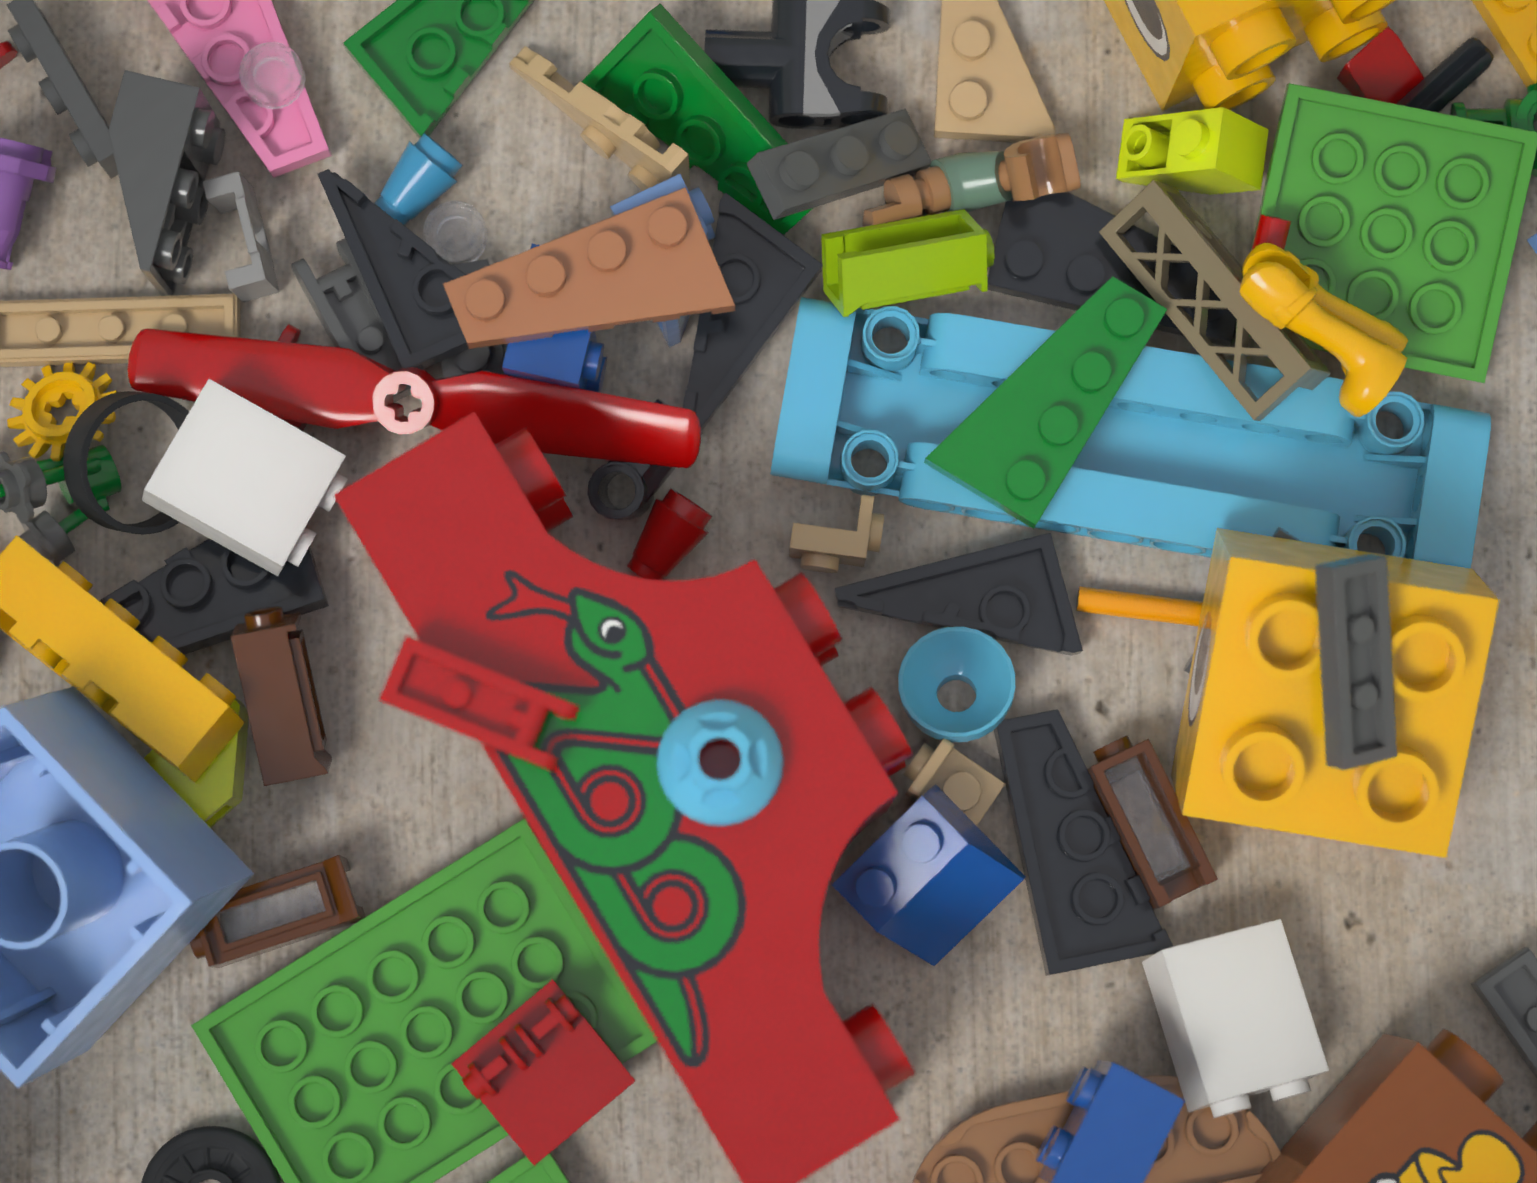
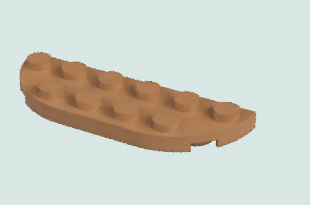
[912,1075,1281,1183]

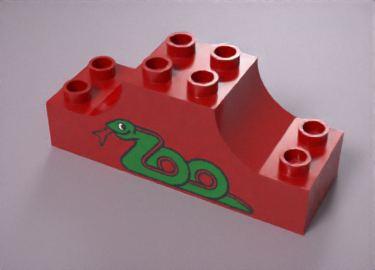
[333,412,916,1183]

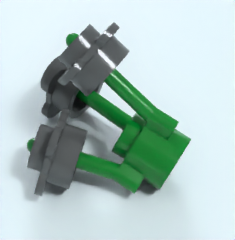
[0,444,122,567]

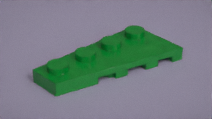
[343,0,534,139]
[582,3,813,235]
[924,276,1167,529]

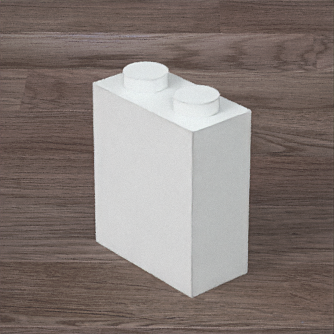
[142,379,348,576]
[1142,919,1329,1118]

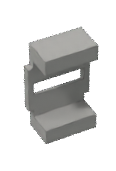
[202,171,279,302]

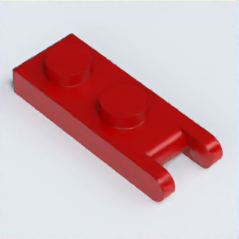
[379,636,580,772]

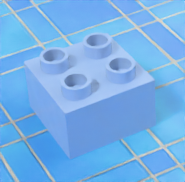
[0,686,254,1088]

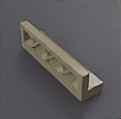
[1099,180,1331,421]

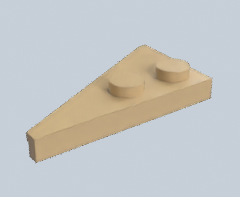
[934,0,1055,143]
[509,46,691,191]

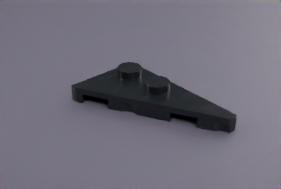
[834,532,1083,656]

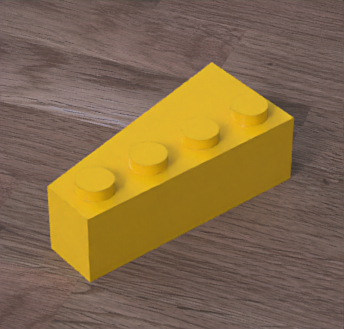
[0,535,245,783]

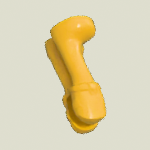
[1240,243,1408,417]

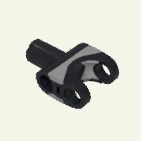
[704,0,890,130]

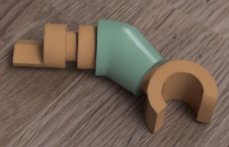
[862,133,1081,227]

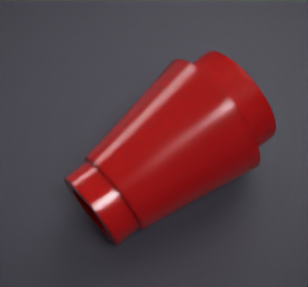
[626,488,713,580]

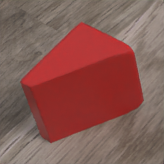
[1337,26,1424,104]

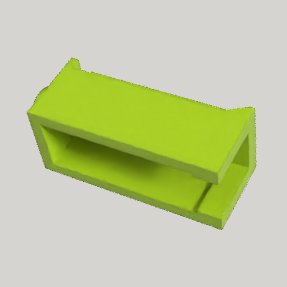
[821,209,995,317]

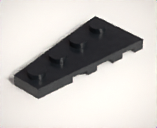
[987,192,1237,347]
[99,538,329,655]
[994,709,1174,976]

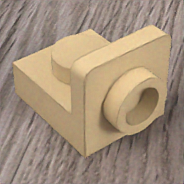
[903,738,1005,826]

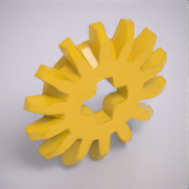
[7,362,117,461]

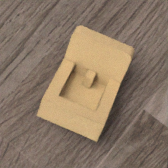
[789,495,884,573]

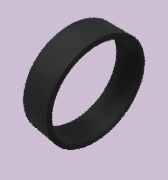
[63,391,189,535]

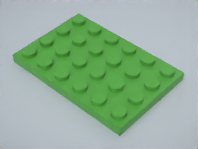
[191,818,658,1183]

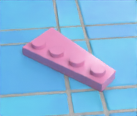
[147,0,332,178]

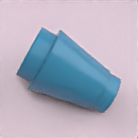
[374,133,463,226]

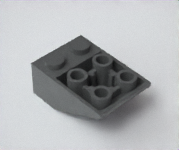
[108,70,225,296]

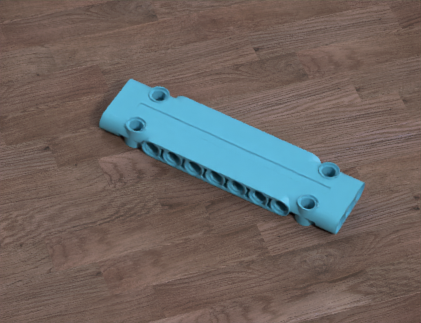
[770,297,1491,569]

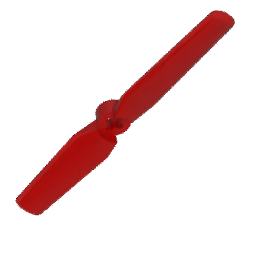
[128,328,701,468]

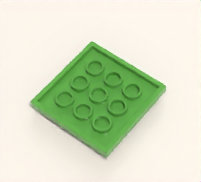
[1234,83,1537,383]

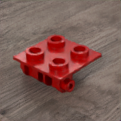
[451,979,636,1166]

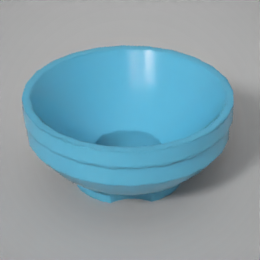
[898,627,1016,742]
[657,700,783,826]

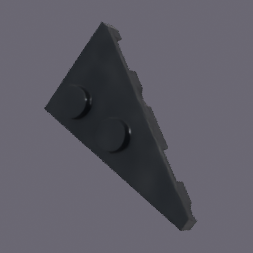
[317,169,469,370]
[683,193,823,432]

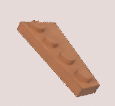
[443,187,735,349]

